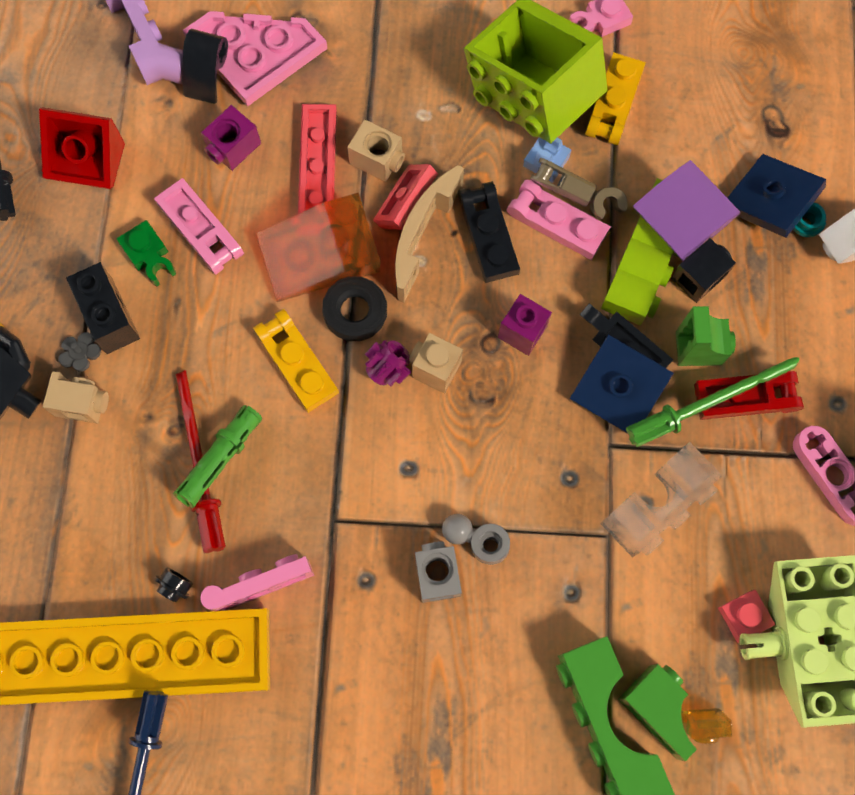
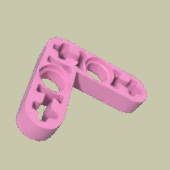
[793,426,855,526]

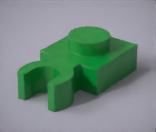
[116,220,176,287]

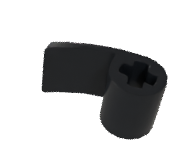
[182,29,228,104]

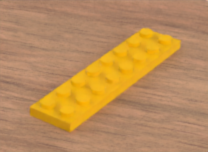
[0,608,270,705]

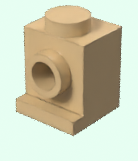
[42,371,109,424]

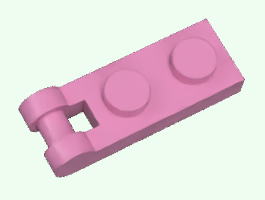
[154,178,244,275]
[507,180,611,260]
[200,554,314,611]

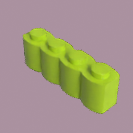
[601,178,678,326]

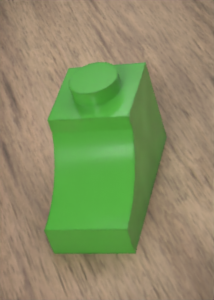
[675,306,736,366]
[618,664,697,761]

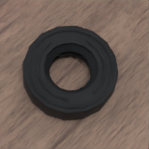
[322,276,387,341]

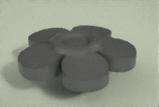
[58,332,101,372]

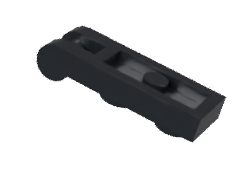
[458,181,520,283]

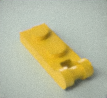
[585,52,646,146]
[252,308,339,413]

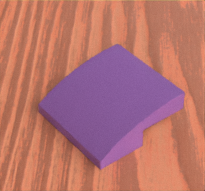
[633,160,740,261]

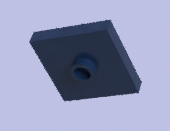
[727,154,826,238]
[569,335,674,433]

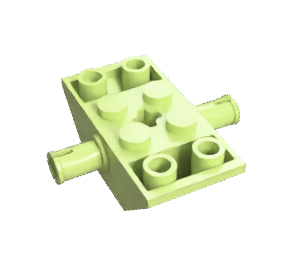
[739,555,855,728]

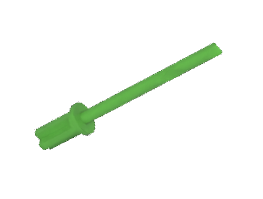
[626,357,799,447]

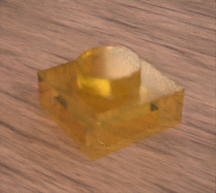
[681,708,733,744]

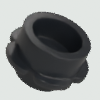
[155,568,193,602]

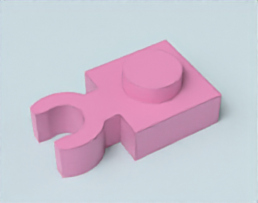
[569,0,633,37]

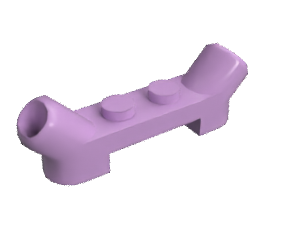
[105,0,183,85]

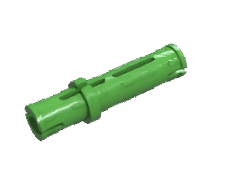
[173,405,262,508]

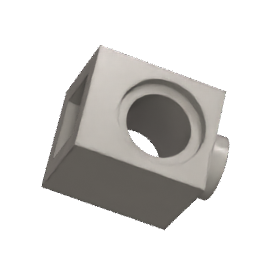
[415,542,462,603]

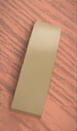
[395,165,464,302]

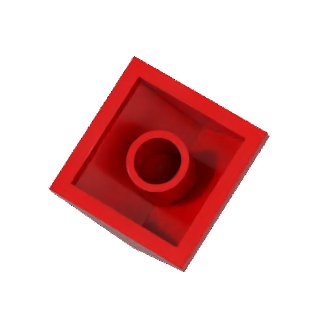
[39,107,125,189]

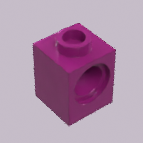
[201,105,261,171]
[498,294,552,356]

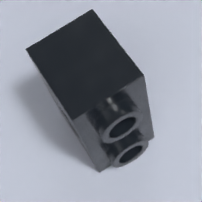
[66,262,140,354]

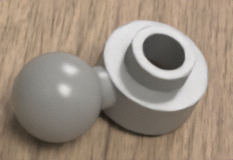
[442,514,510,565]

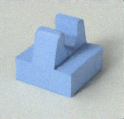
[523,137,572,183]

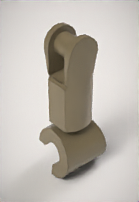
[530,158,628,220]

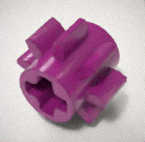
[365,340,411,386]

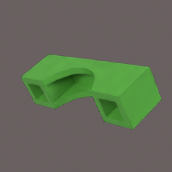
[556,636,675,795]

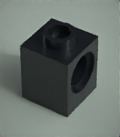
[671,238,736,303]

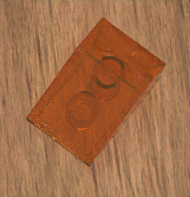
[256,192,380,302]

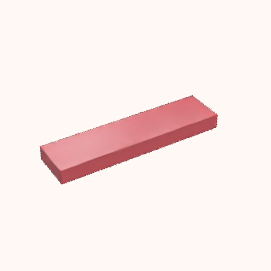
[297,104,337,236]

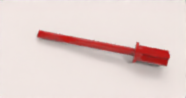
[176,370,226,553]

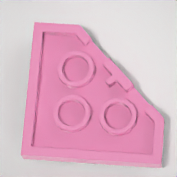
[183,11,327,107]

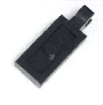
[580,303,674,368]

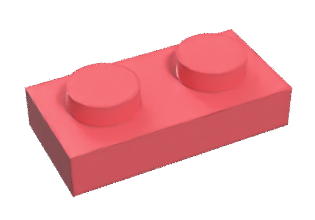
[373,164,438,230]

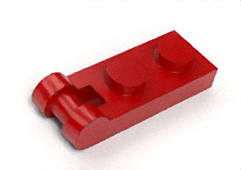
[694,371,804,420]

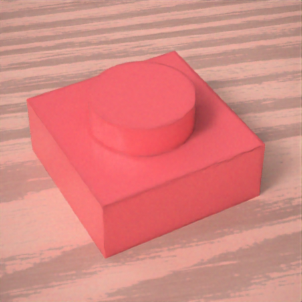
[718,589,776,643]

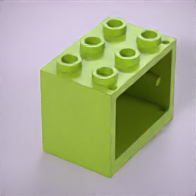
[464,0,607,144]

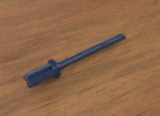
[128,690,168,795]

